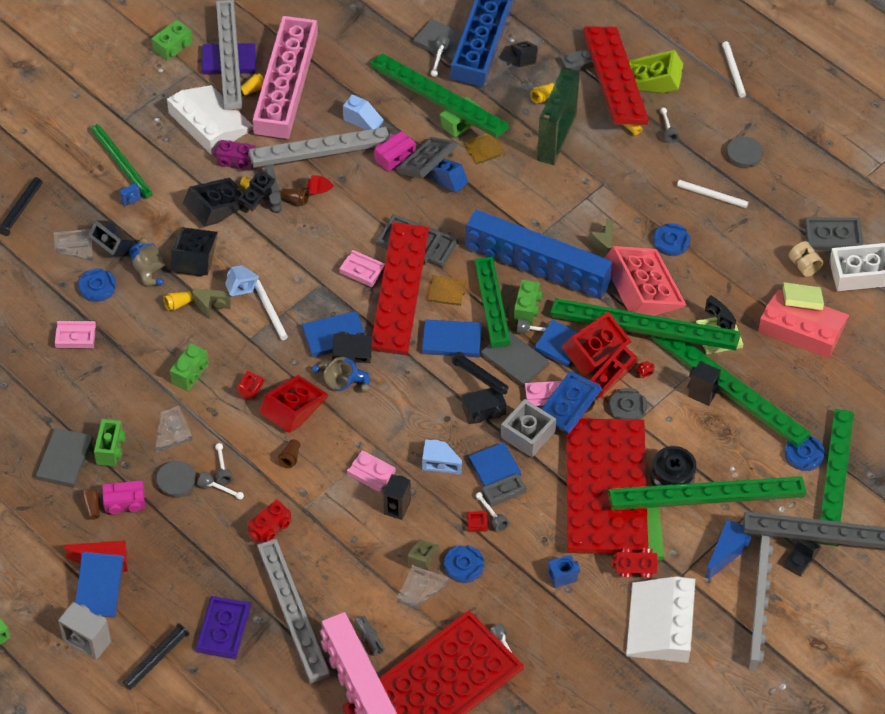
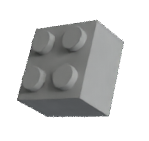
[501,399,556,457]
[58,602,111,660]

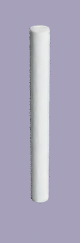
[722,41,746,98]
[677,180,749,208]
[255,280,288,340]

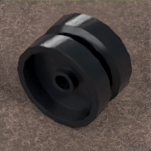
[651,446,696,486]

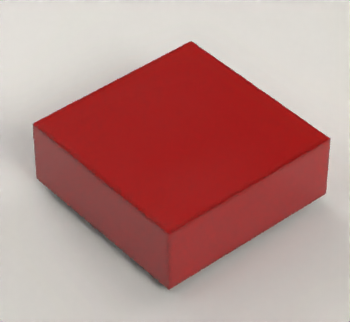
[467,511,488,532]

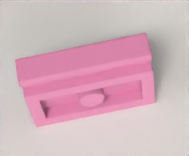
[339,250,385,287]
[55,321,96,348]
[525,381,562,409]
[347,450,396,492]

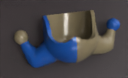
[128,237,165,286]
[312,356,370,392]

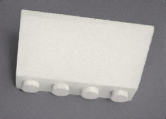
[167,85,253,155]
[626,577,695,663]

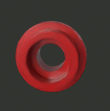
[636,361,655,378]

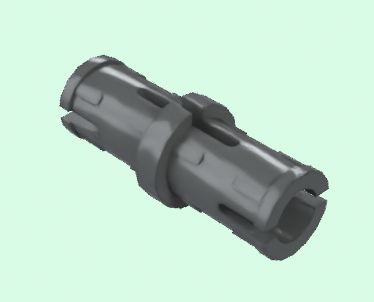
[354,615,385,656]

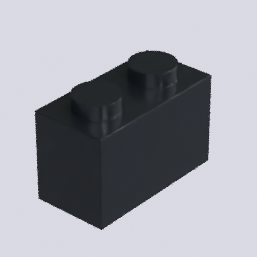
[88,220,134,256]
[332,332,372,363]
[687,361,721,406]
[462,388,506,424]
[383,474,411,520]

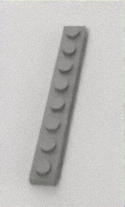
[216,0,242,110]
[248,127,390,167]
[749,535,774,671]
[257,539,330,684]

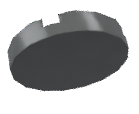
[727,137,763,168]
[608,388,647,420]
[156,461,196,498]

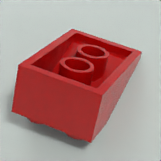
[561,312,632,377]
[259,375,329,433]

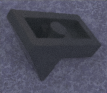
[511,41,538,67]
[783,539,821,577]

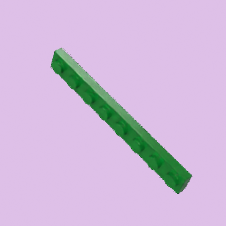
[817,409,854,547]

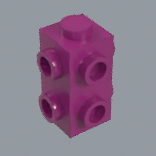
[214,140,256,171]

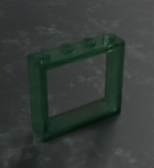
[537,67,580,165]

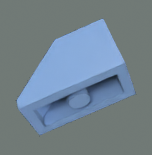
[343,95,383,130]
[225,265,259,296]
[422,439,462,474]

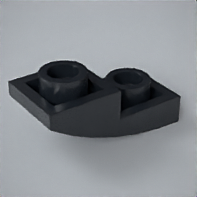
[238,169,275,212]
[705,295,736,330]

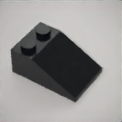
[182,177,245,227]
[170,227,218,276]

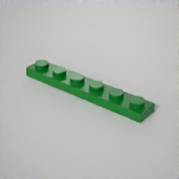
[475,256,511,348]

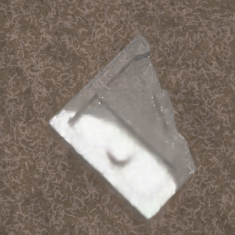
[54,229,93,261]
[155,406,193,452]
[397,565,449,609]

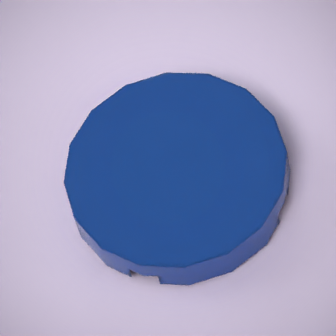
[653,223,690,256]
[78,268,116,302]
[785,436,824,471]
[444,545,484,583]

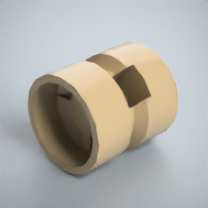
[789,241,823,277]

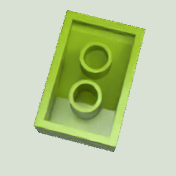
[629,50,683,93]

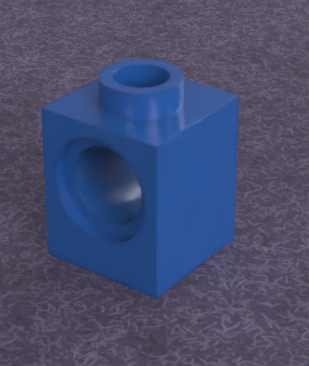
[547,554,580,588]

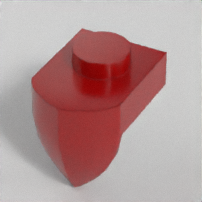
[307,175,334,195]
[236,371,265,400]

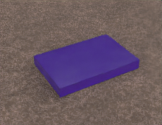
[202,43,256,74]
[196,596,251,660]

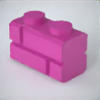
[374,131,416,172]
[102,480,146,514]

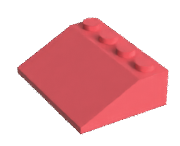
[605,246,686,316]
[758,289,849,358]

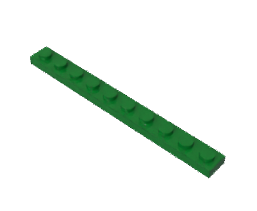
[370,53,509,138]
[550,298,740,351]
[651,336,811,448]
[608,476,807,510]

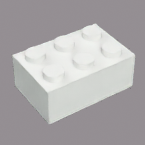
[829,243,885,291]

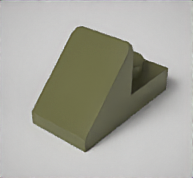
[589,219,614,258]
[192,288,232,319]
[408,539,438,574]

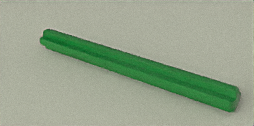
[91,124,153,199]

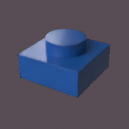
[119,183,141,207]

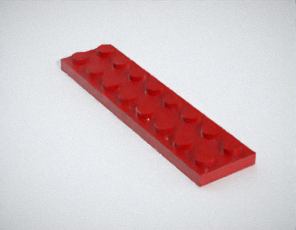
[583,26,649,125]
[372,222,429,355]

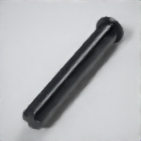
[0,177,43,236]
[452,352,509,395]
[123,623,189,690]

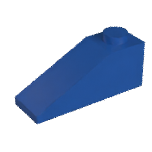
[427,159,468,192]
[705,520,752,579]

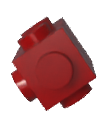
[247,499,292,544]
[611,548,658,577]

